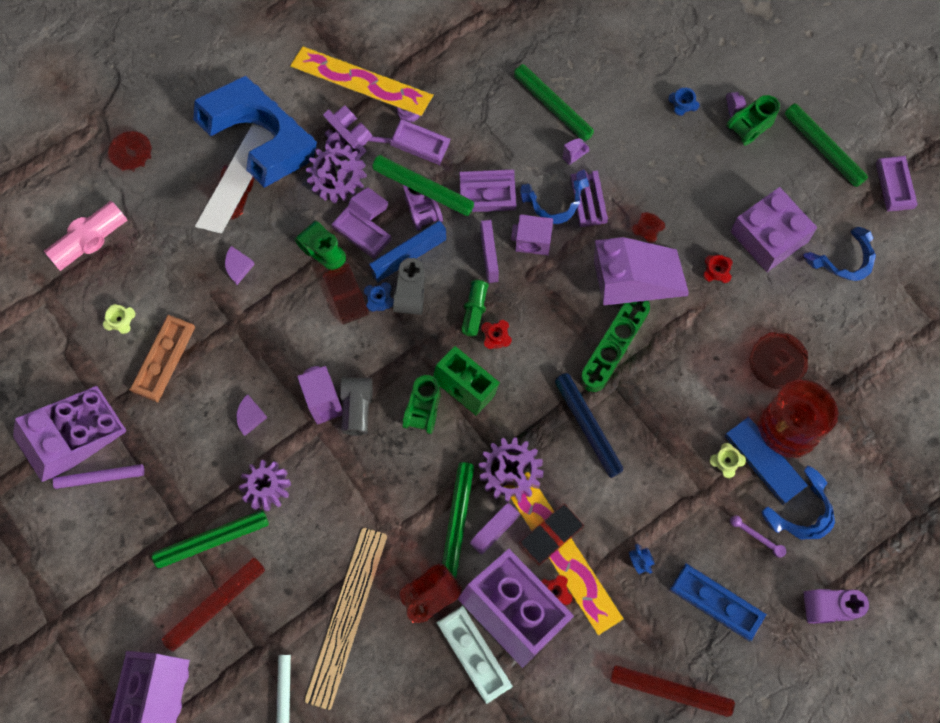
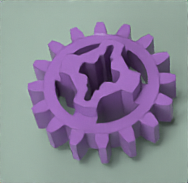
[306,142,367,203]
[479,437,544,503]

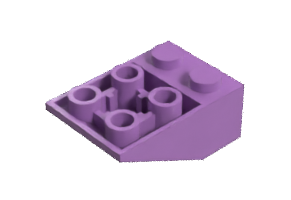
[13,386,126,482]

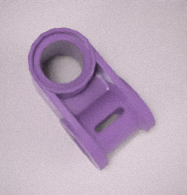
[403,185,443,231]
[803,589,869,624]

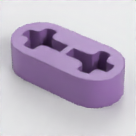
[470,503,520,555]

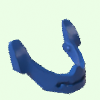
[520,170,589,224]
[803,227,876,281]
[762,465,835,540]

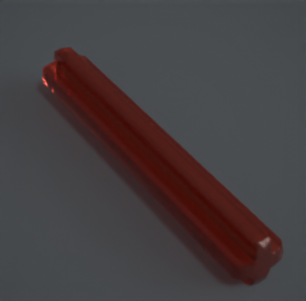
[162,558,265,652]
[610,666,735,717]

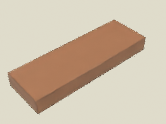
[130,315,195,403]

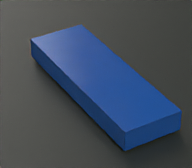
[370,221,447,283]
[725,416,808,505]
[669,564,767,642]

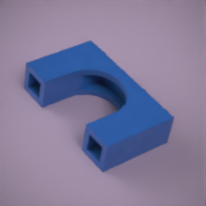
[193,76,317,188]

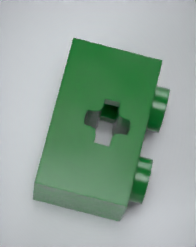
[433,346,500,416]

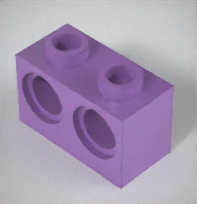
[297,366,343,425]

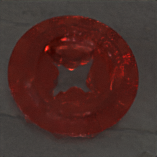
[108,131,153,172]

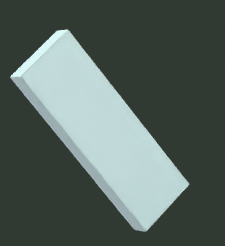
[437,606,513,704]

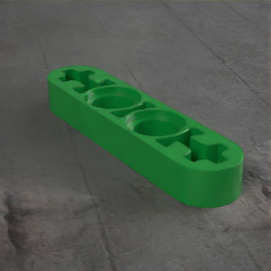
[581,301,650,392]

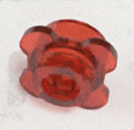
[632,212,665,243]

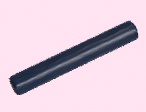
[555,373,624,478]

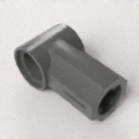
[341,377,373,436]

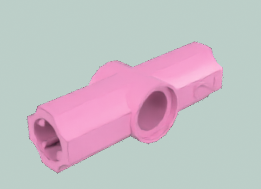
[44,201,127,271]

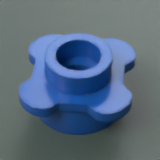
[668,88,700,116]
[364,282,394,312]
[629,543,655,574]

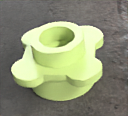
[103,304,136,334]
[710,443,746,478]

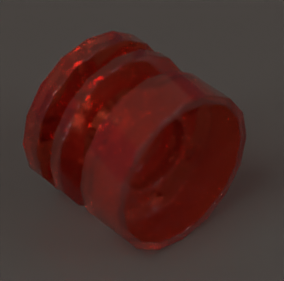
[759,380,839,458]

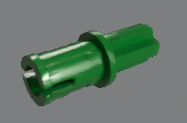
[461,280,489,336]

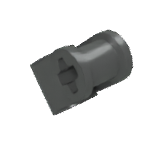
[393,258,425,315]

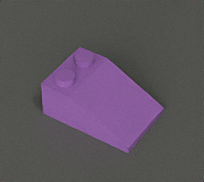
[594,237,689,306]

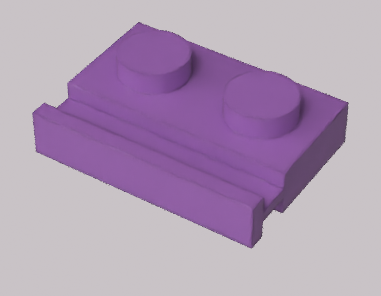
[460,170,516,212]

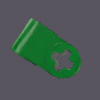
[726,95,780,146]
[294,220,346,270]
[402,375,441,435]

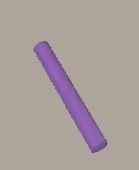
[53,464,144,489]

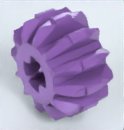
[239,460,291,511]

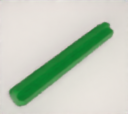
[514,64,594,142]
[785,103,868,187]
[372,155,474,216]
[440,462,474,580]
[152,510,269,568]

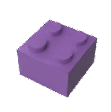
[731,187,817,272]

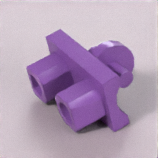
[323,105,373,156]

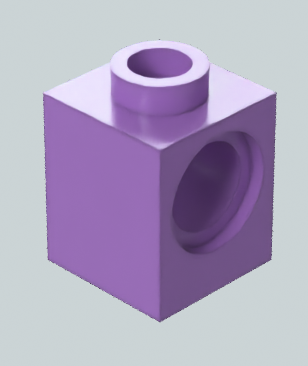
[511,215,553,256]

